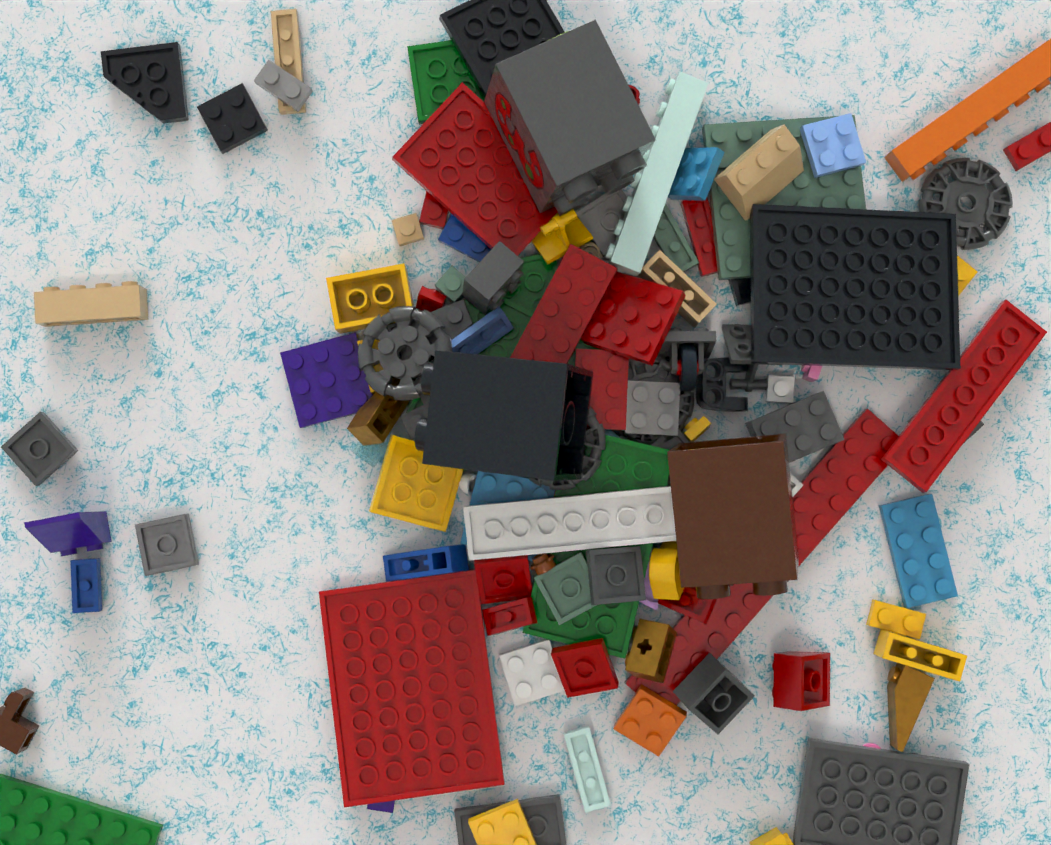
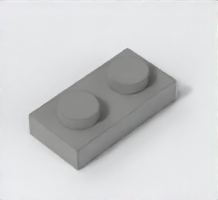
[254,60,313,112]

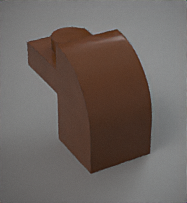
[0,688,39,755]

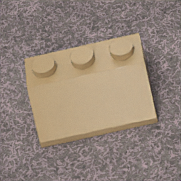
[714,124,804,221]

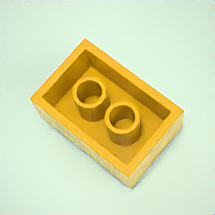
[326,263,414,334]

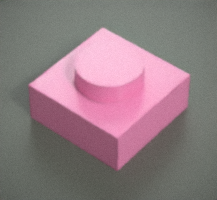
[801,365,822,382]

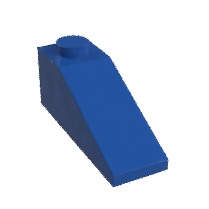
[383,544,469,582]

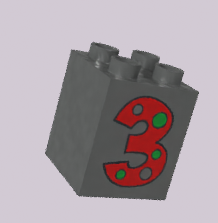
[484,19,656,216]

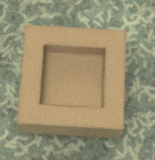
[392,213,424,246]

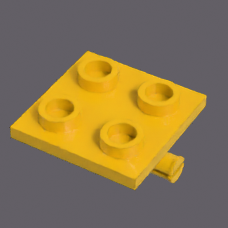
[531,209,593,264]

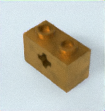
[625,619,677,683]

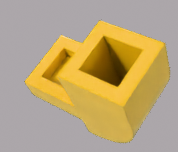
[649,541,685,600]

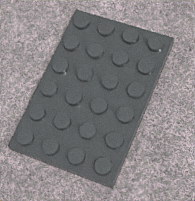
[792,738,970,845]

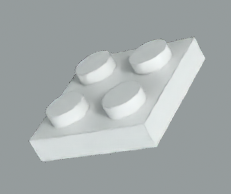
[499,639,565,706]

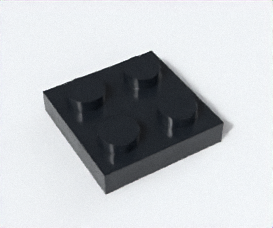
[197,83,268,154]

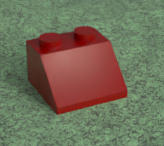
[772,651,830,711]

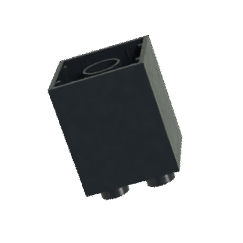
[415,350,593,481]

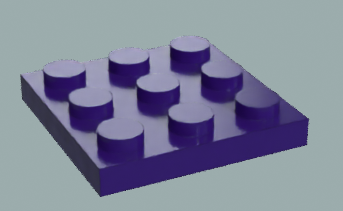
[280,332,373,428]

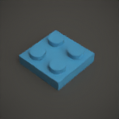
[668,147,725,201]

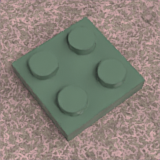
[534,552,596,625]

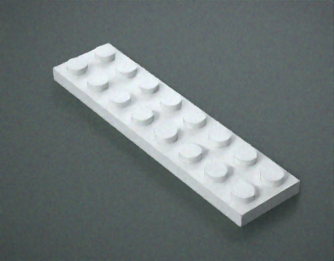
[463,486,676,560]

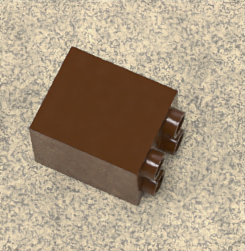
[667,433,799,599]

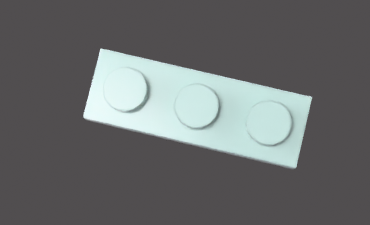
[564,726,611,813]

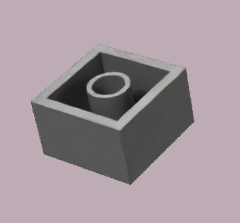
[462,241,524,316]
[673,653,755,734]

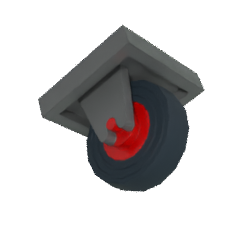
[658,328,717,391]

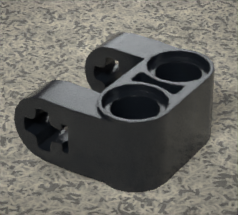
[696,357,748,412]

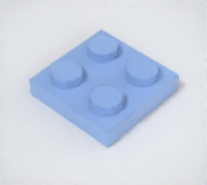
[800,113,866,178]

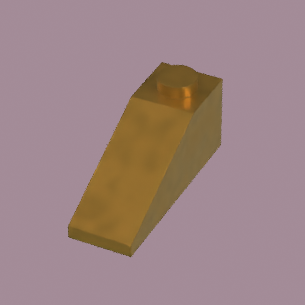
[347,377,416,446]
[887,663,935,752]

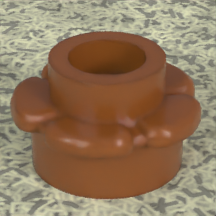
[530,553,556,575]

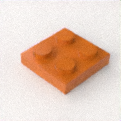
[613,684,687,757]

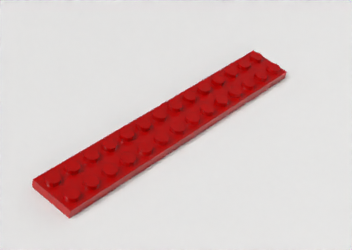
[625,409,898,705]

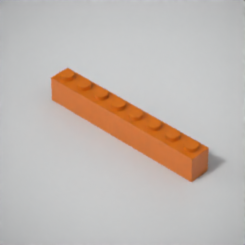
[884,39,1051,182]

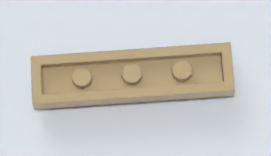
[271,9,306,115]

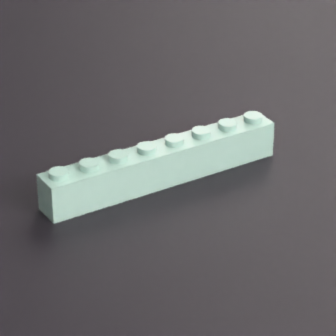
[605,72,708,277]

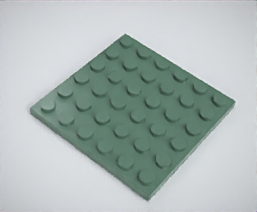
[702,115,866,280]

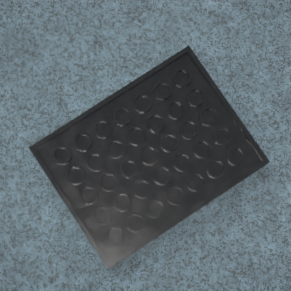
[750,204,961,370]

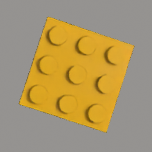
[369,435,463,532]

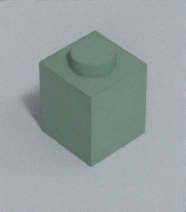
[435,265,465,303]

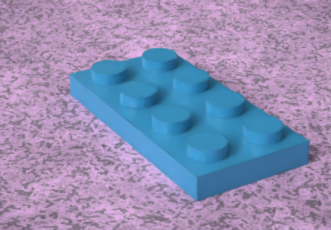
[879,494,958,608]

